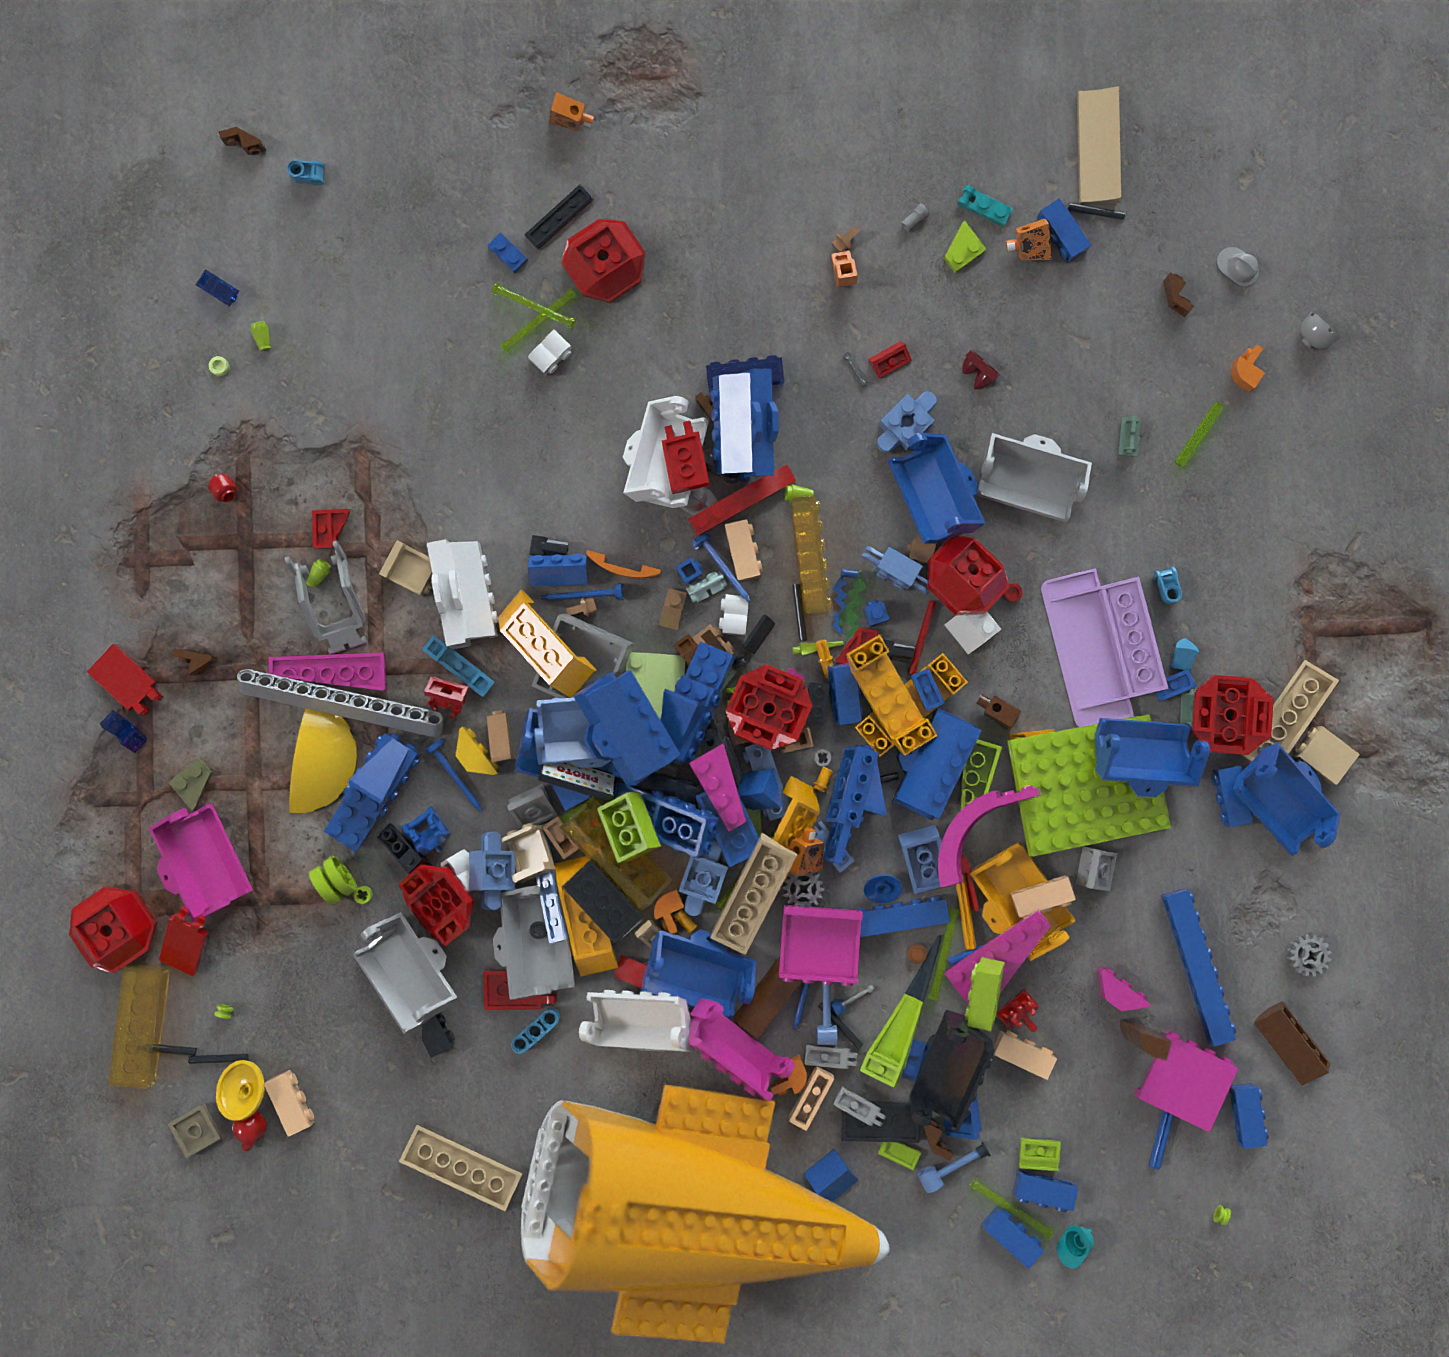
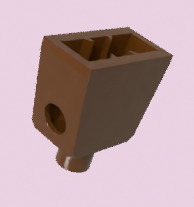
[976,694,1021,731]

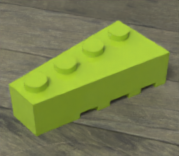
[960,739,1002,821]

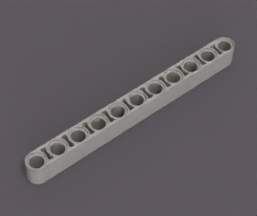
[237,669,443,737]

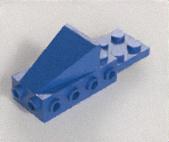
[660,642,736,765]
[323,732,421,852]
[823,745,886,864]
[614,781,718,858]

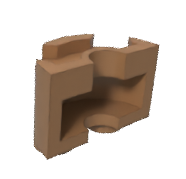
[692,624,735,654]

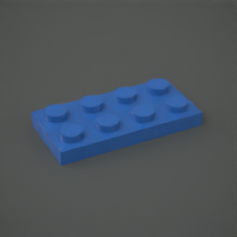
[696,791,759,867]

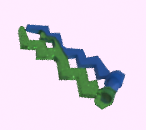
[832,568,867,637]

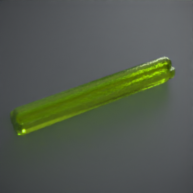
[1175,401,1224,468]

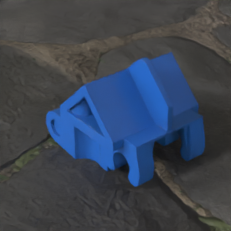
[402,805,451,855]

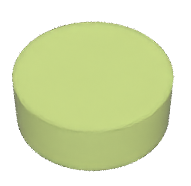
[209,356,230,377]

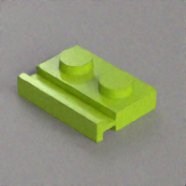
[1018,1138,1061,1171]

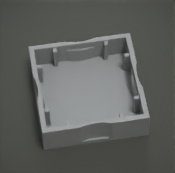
[532,614,634,698]

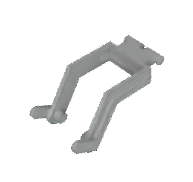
[285,540,367,655]

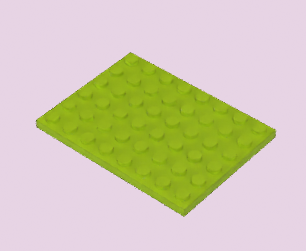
[1007,714,1171,857]

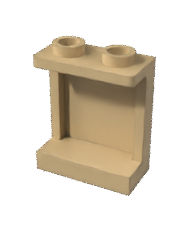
[379,540,433,597]
[1293,726,1360,785]
[501,823,555,883]

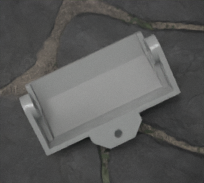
[976,433,1092,523]
[493,886,575,1000]
[353,913,457,1034]

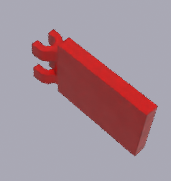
[662,420,710,494]
[87,644,163,716]
[159,906,209,977]
[483,970,557,1010]

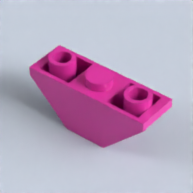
[1097,967,1151,1011]

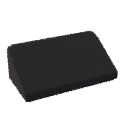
[743,614,775,654]

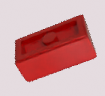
[868,341,912,379]

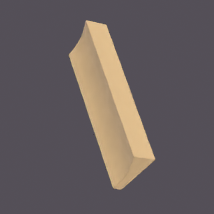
[1077,86,1121,205]
[1241,660,1339,762]
[710,833,797,955]
[399,1125,522,1211]

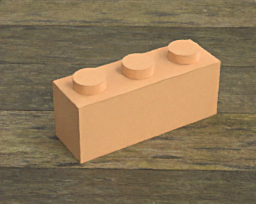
[725,519,763,582]
[1010,875,1076,919]
[993,1030,1057,1080]
[788,1066,834,1131]
[264,1070,314,1137]

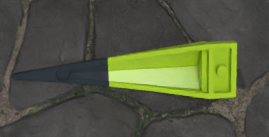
[860,935,942,1088]

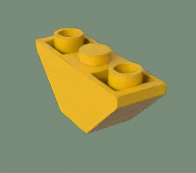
[456,727,500,775]

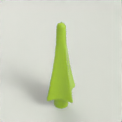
[792,641,844,657]

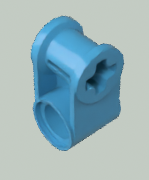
[287,160,326,185]
[1153,566,1182,605]

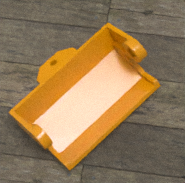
[970,841,1076,961]

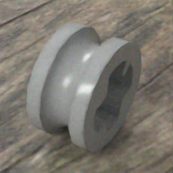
[814,749,831,766]

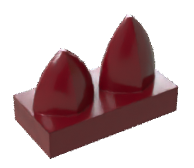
[962,349,1001,390]

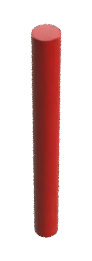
[908,600,937,675]

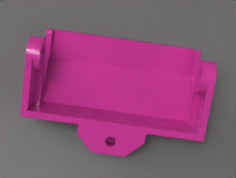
[149,803,253,922]
[689,998,795,1101]

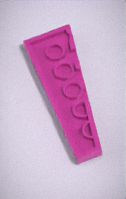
[269,652,386,691]

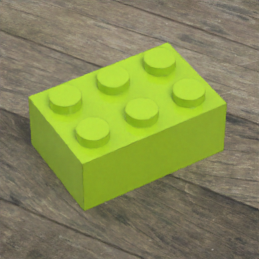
[597,792,661,863]
[965,957,1005,1031]

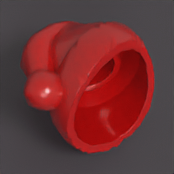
[232,1111,267,1152]

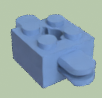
[877,391,937,453]
[861,546,929,595]
[469,832,515,910]
[679,841,728,916]

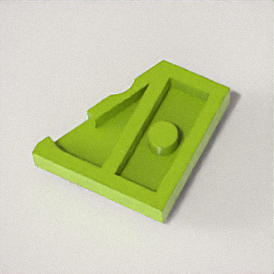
[944,221,986,273]

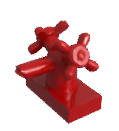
[424,676,468,719]
[996,989,1039,1032]

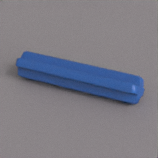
[1149,1111,1174,1169]

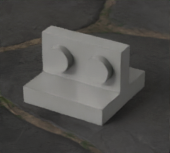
[507,783,558,829]
[1076,847,1117,891]

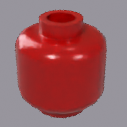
[208,474,237,502]

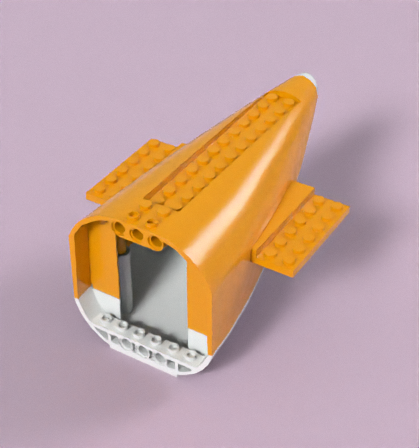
[521,1085,890,1343]

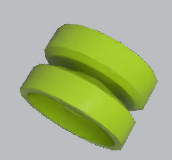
[309,855,357,906]

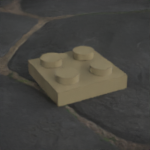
[168,1103,223,1158]

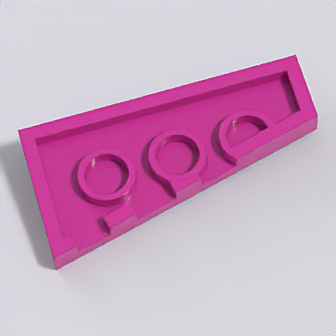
[689,743,746,831]

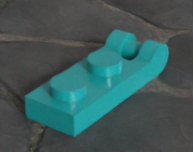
[957,185,1013,227]

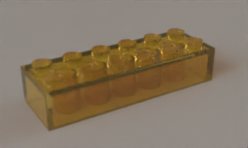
[790,495,832,617]
[559,796,672,911]
[108,964,170,1089]

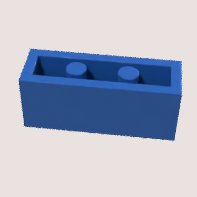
[1037,198,1091,263]
[528,554,588,586]
[827,663,863,725]
[1211,766,1253,827]
[1229,1083,1268,1149]
[1012,1170,1078,1212]
[981,1206,1044,1269]

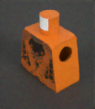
[549,92,594,131]
[1006,219,1051,260]
[789,828,824,876]

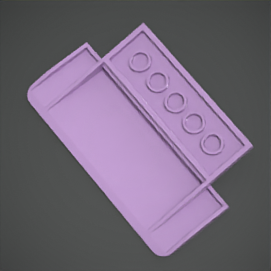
[1041,568,1168,727]

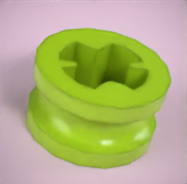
[353,886,373,904]
[214,1004,234,1019]
[1213,1205,1231,1226]

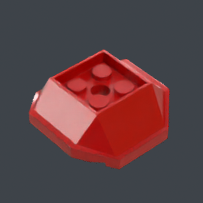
[561,219,646,303]
[928,535,1009,615]
[725,664,813,751]
[1191,675,1274,755]
[398,865,475,946]
[69,886,158,973]

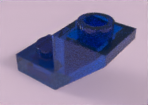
[196,269,239,307]
[100,710,148,753]

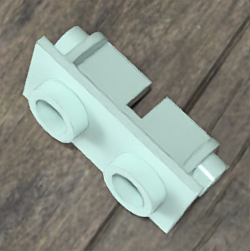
[686,571,727,603]

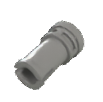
[901,203,930,231]

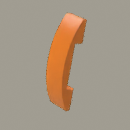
[586,550,662,579]

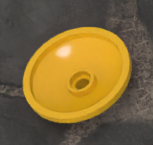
[216,1060,264,1121]

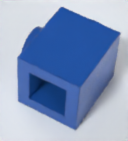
[676,557,703,585]
[863,600,889,627]

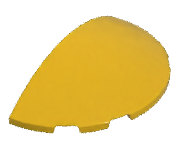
[289,708,357,813]

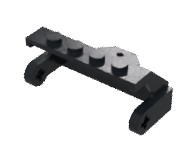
[909,1010,995,1133]

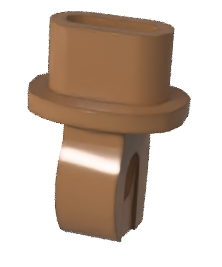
[831,225,860,252]
[566,598,597,617]

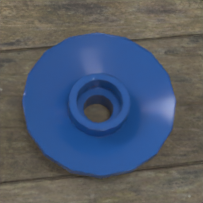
[863,874,902,903]

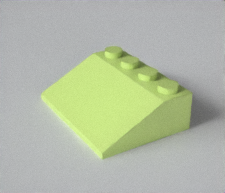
[626,652,685,719]

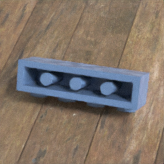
[743,744,789,821]

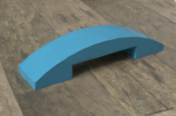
[422,635,495,697]

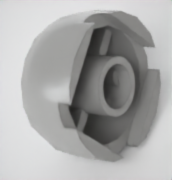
[1300,312,1340,349]

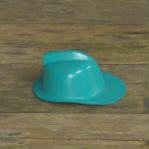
[1057,1225,1094,1269]

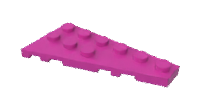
[944,909,1050,1005]

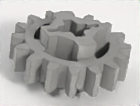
[782,873,824,907]
[1287,934,1332,976]

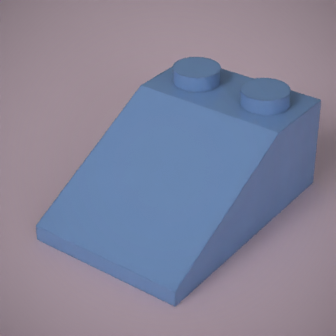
[898,825,942,894]

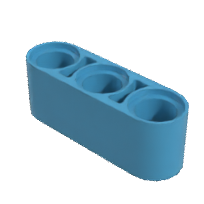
[511,1007,560,1054]

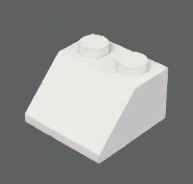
[944,612,1001,654]

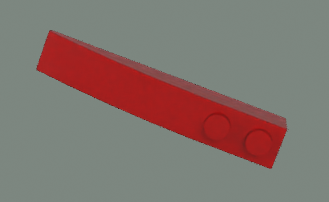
[688,464,796,537]

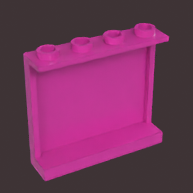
[779,905,863,986]
[1134,1031,1239,1132]

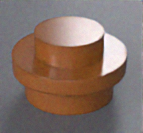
[907,944,927,964]

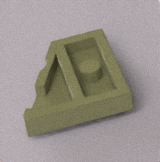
[168,758,213,811]

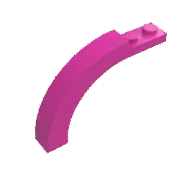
[938,785,1041,888]

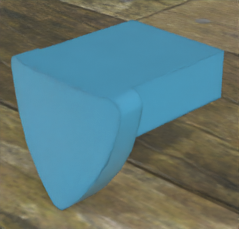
[1170,638,1199,671]

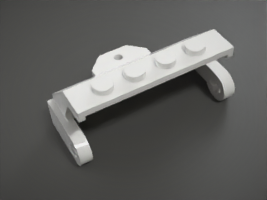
[623,396,709,508]
[427,539,498,649]
[579,990,694,1052]

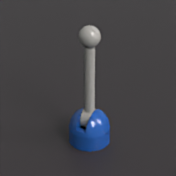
[831,985,874,1017]

